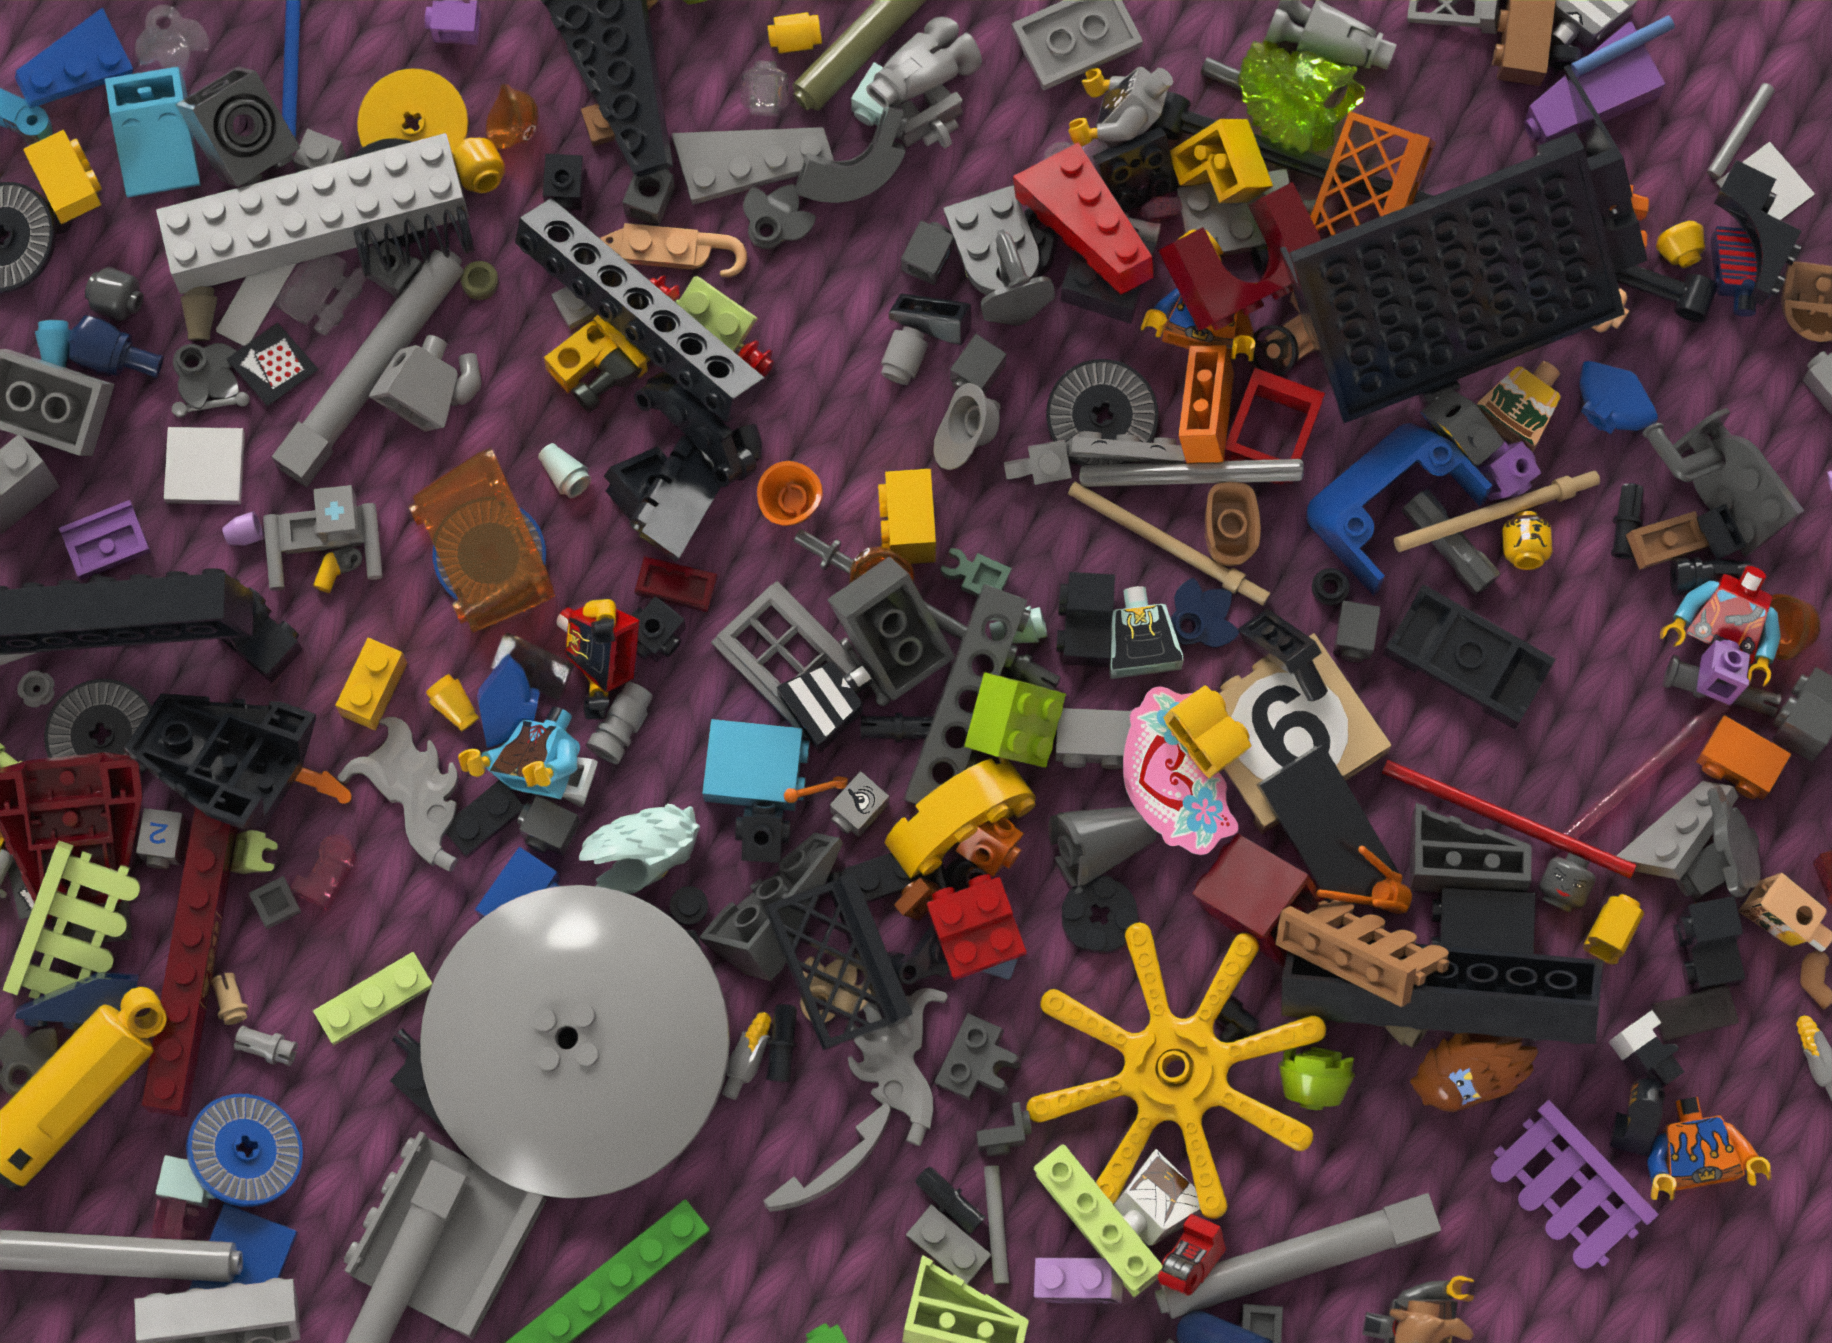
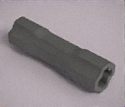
[1402,489,1501,596]

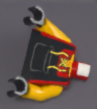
[557,599,640,719]

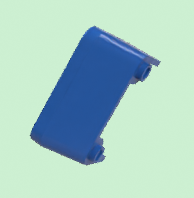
[1306,423,1492,596]

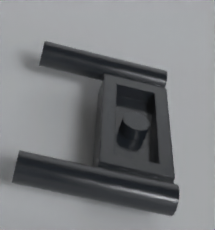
[827,853,951,946]

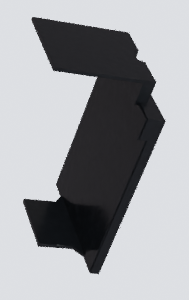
[1280,65,1648,423]

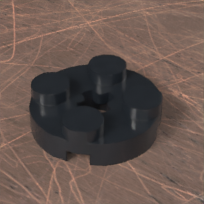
[1061,876,1138,954]

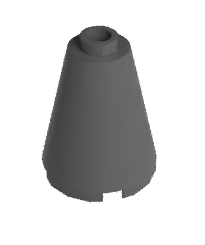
[1048,806,1158,887]

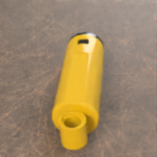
[0,987,167,1192]

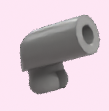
[450,353,482,406]

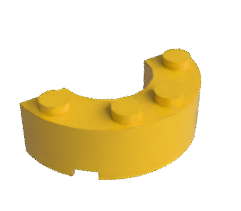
[884,757,1036,879]

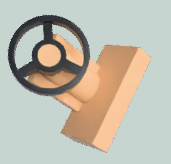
[1250,291,1315,376]

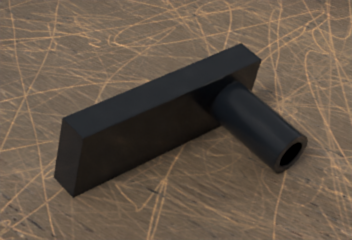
[1237,608,1328,701]

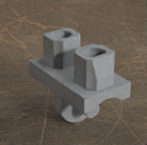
[900,84,963,148]

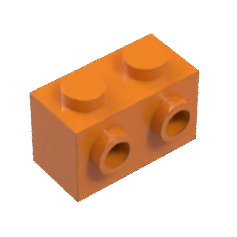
[1696,715,1791,801]

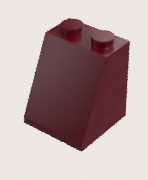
[1192,833,1325,968]

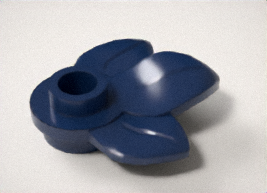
[1170,578,1239,648]

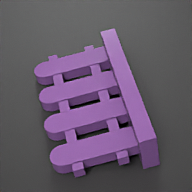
[1491,1099,1659,1268]

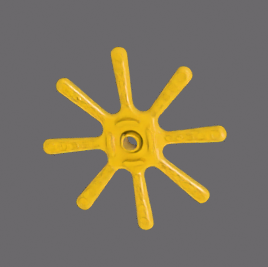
[1026,923,1326,1219]

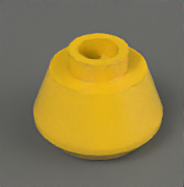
[1656,221,1705,268]

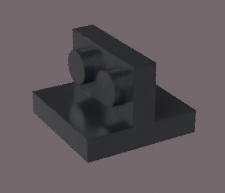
[604,446,668,546]

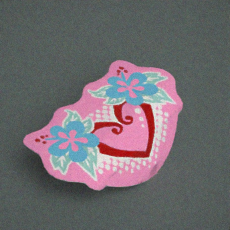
[1123,686,1238,855]

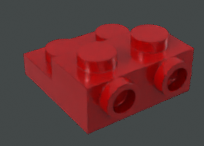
[927,874,1027,981]

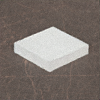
[164,427,245,505]

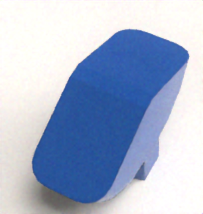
[1579,361,1658,434]
[477,654,539,748]

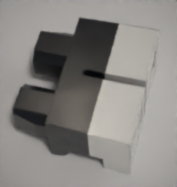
[1608,1010,1685,1086]

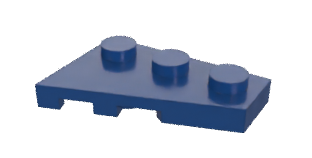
[15,7,133,108]

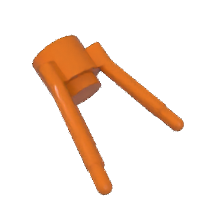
[1317,846,1412,914]

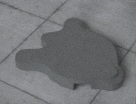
[1707,786,1760,898]

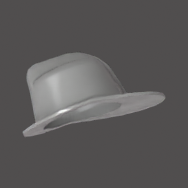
[933,383,1000,470]

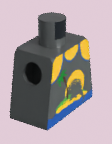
[1420,388,1504,467]

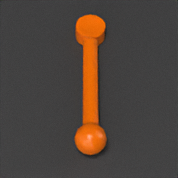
[783,776,848,803]

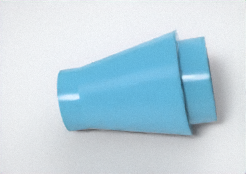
[35,320,72,368]

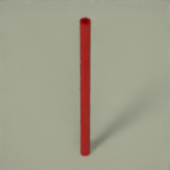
[1382,760,1637,879]

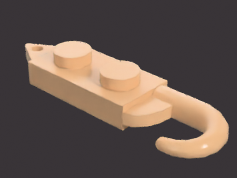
[600,223,747,277]

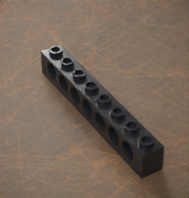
[515,198,764,423]

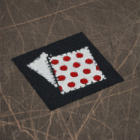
[226,322,318,406]

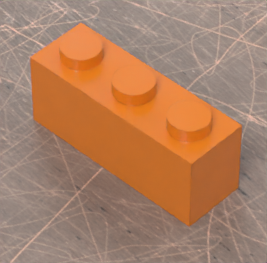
[1179,345,1234,464]

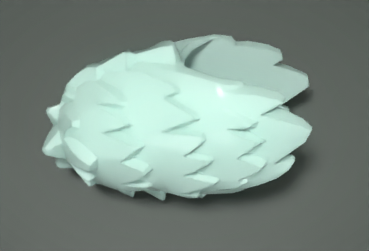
[579,804,700,895]

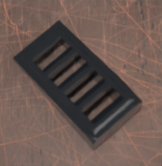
[889,293,971,345]

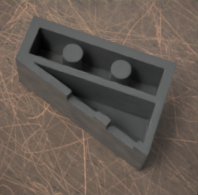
[1410,803,1531,893]

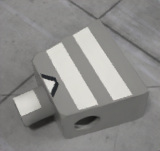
[1551,0,1638,48]

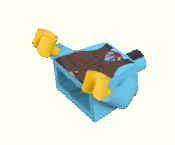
[458,706,580,799]

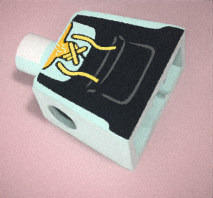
[1109,586,1184,679]

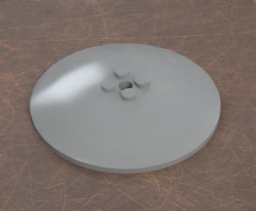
[420,885,730,1198]

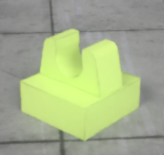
[230,830,277,874]

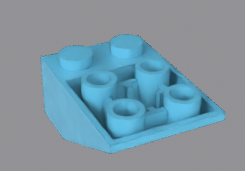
[105,67,200,197]

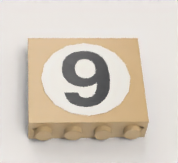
[1219,633,1392,834]

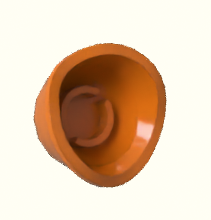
[757,461,823,526]

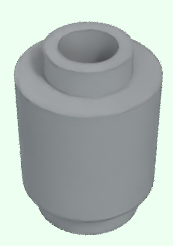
[881,327,928,385]

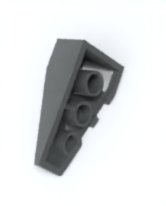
[699,832,843,981]

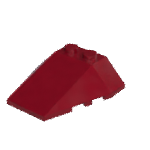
[0,752,143,919]

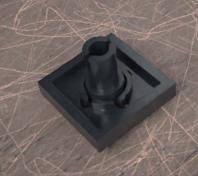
[1093,127,1178,213]

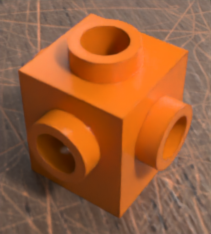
[956,817,1024,877]

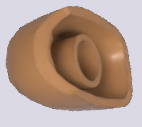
[1205,482,1261,567]

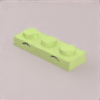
[313,952,432,1046]

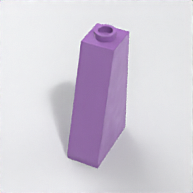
[1524,21,1665,145]

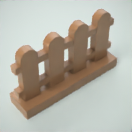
[1275,900,1449,1007]

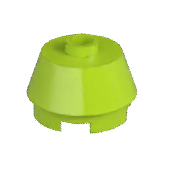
[1278,1047,1355,1110]

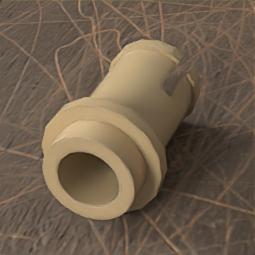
[210,973,249,1025]

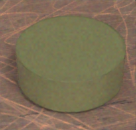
[461,261,499,300]

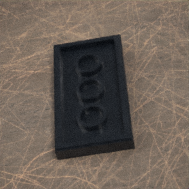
[1256,744,1400,905]

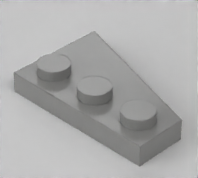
[1617,781,1739,880]

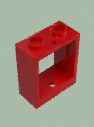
[1224,368,1325,485]

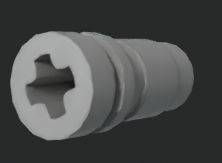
[586,682,653,764]

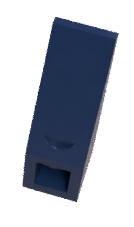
[15,972,139,1029]

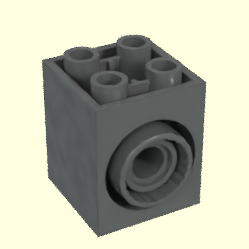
[175,66,300,187]

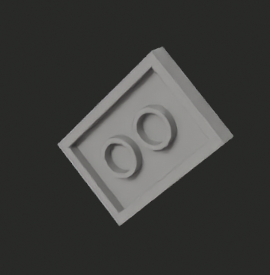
[1012,0,1143,91]
[1177,169,1289,257]

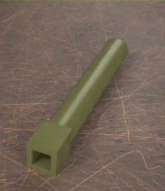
[792,0,927,111]

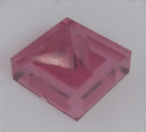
[1140,196,1183,222]

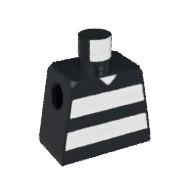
[777,662,873,754]

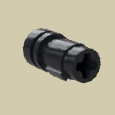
[1670,557,1751,595]

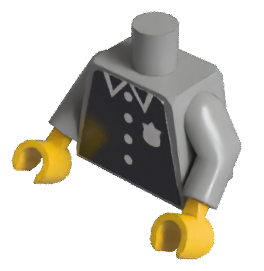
[1068,67,1173,147]

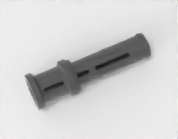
[1662,654,1781,718]

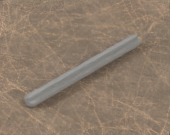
[1079,459,1304,487]

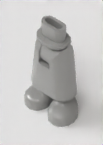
[1265,0,1397,70]
[866,17,982,108]

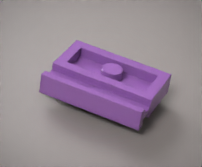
[59,500,151,581]

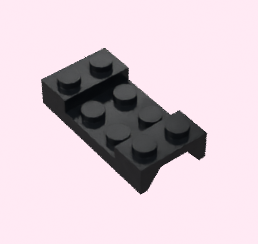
[1383,584,1556,730]

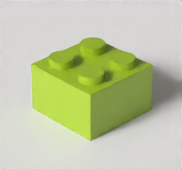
[964,672,1066,767]

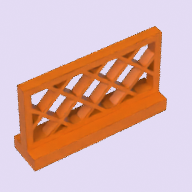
[1310,111,1436,236]

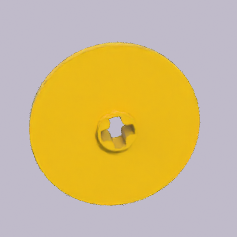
[357,69,468,153]

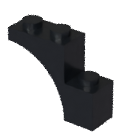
[1714,160,1802,306]

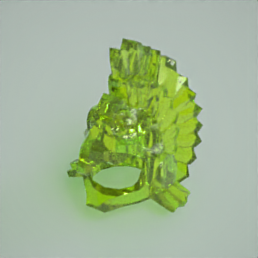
[1238,39,1365,153]

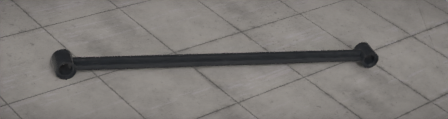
[1148,91,1718,323]

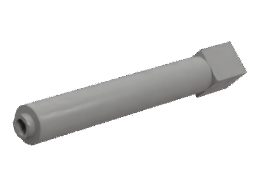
[272,248,464,488]
[345,1160,470,1343]
[1154,1193,1441,1319]
[0,1229,243,1282]

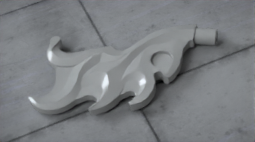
[338,717,459,872]
[848,979,947,1146]

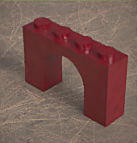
[1158,182,1322,331]

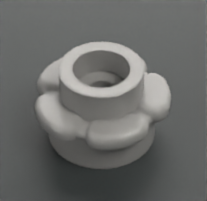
[17,671,55,708]

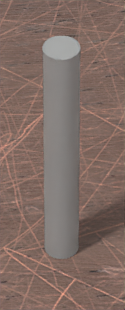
[1707,83,1775,180]
[984,1166,1009,1285]

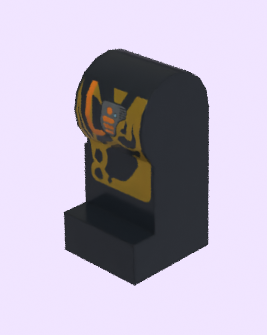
[1609,1078,1665,1157]

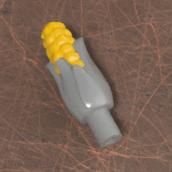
[722,1012,772,1100]
[1796,1015,1832,1101]

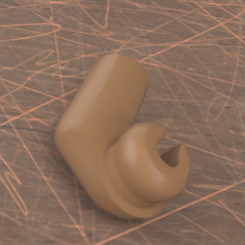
[1800,950,1832,1010]

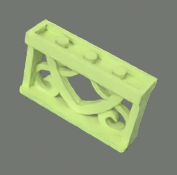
[1034,1145,1162,1298]

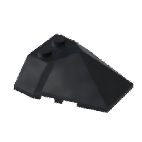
[124,693,316,830]

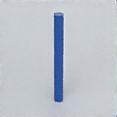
[282,0,301,138]

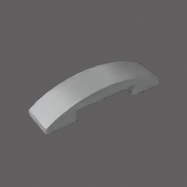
[764,1103,891,1212]

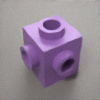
[1476,441,1541,501]

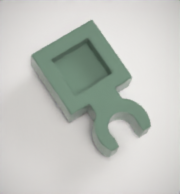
[940,548,1012,597]

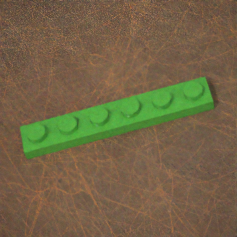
[505,1199,710,1343]

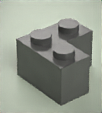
[1772,667,1832,762]

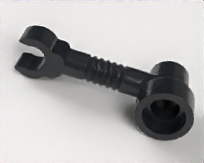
[1215,994,1260,1043]

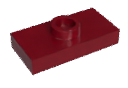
[634,556,718,613]

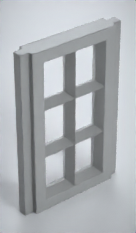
[711,581,857,739]

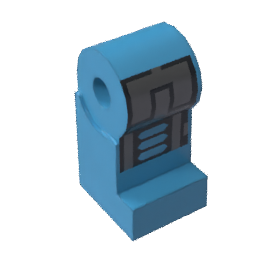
[0,88,53,145]

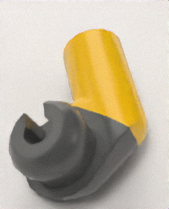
[313,546,363,593]

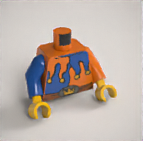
[1140,270,1255,361]
[1647,1097,1771,1200]

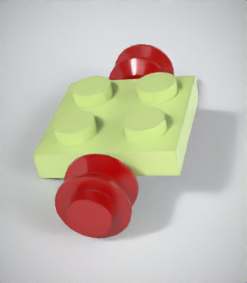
[649,275,774,378]

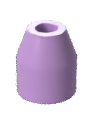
[223,511,264,546]

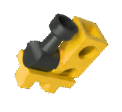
[544,315,651,413]

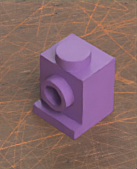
[425,0,481,45]
[1696,640,1750,705]

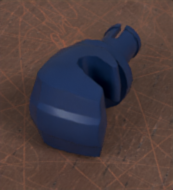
[68,315,164,378]

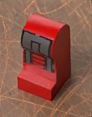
[1158,1214,1226,1296]

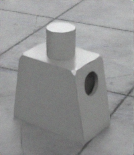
[369,335,458,432]

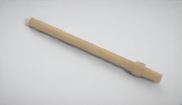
[1394,470,1600,552]
[1068,481,1270,606]

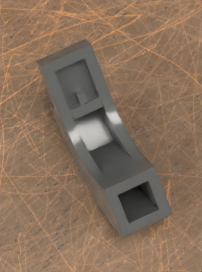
[795,104,907,203]

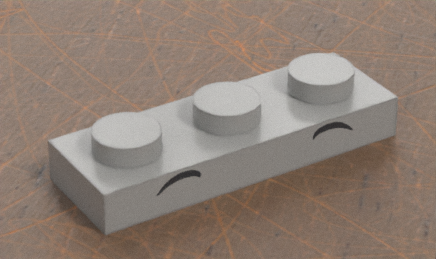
[1068,431,1185,463]

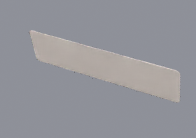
[216,263,296,346]

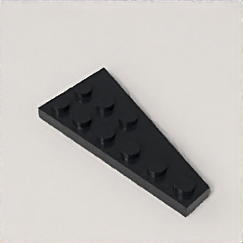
[541,0,673,177]

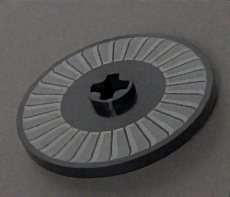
[0,182,57,293]
[1046,359,1158,467]
[44,679,152,776]

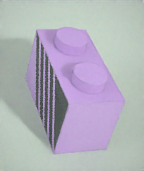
[1034,1258,1123,1304]

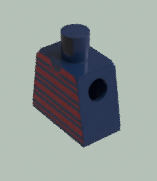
[1710,226,1771,317]

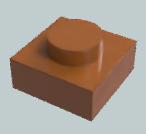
[894,878,941,921]

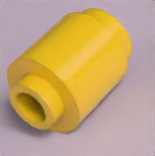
[767,12,822,54]

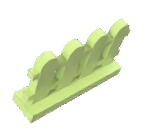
[3,841,140,999]

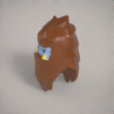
[1410,1033,1539,1112]

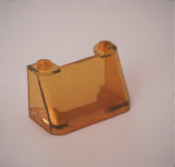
[408,447,556,633]

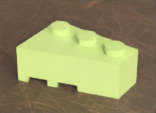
[902,1255,1029,1343]

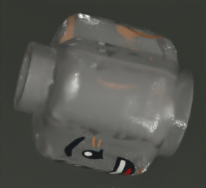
[741,61,789,116]

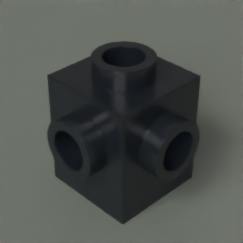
[631,596,686,663]
[735,801,791,863]

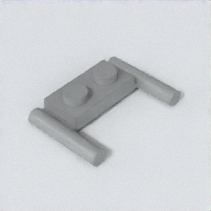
[263,503,383,591]

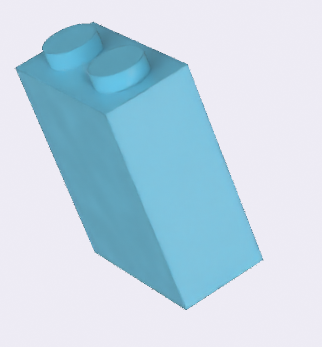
[702,719,810,811]

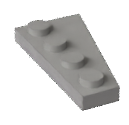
[672,127,834,205]

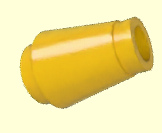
[425,674,480,732]

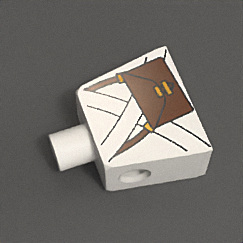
[1114,1149,1201,1246]

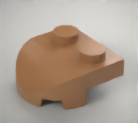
[1781,261,1832,342]

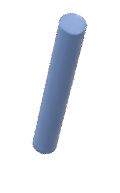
[1571,15,1675,77]

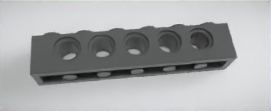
[902,584,1031,805]

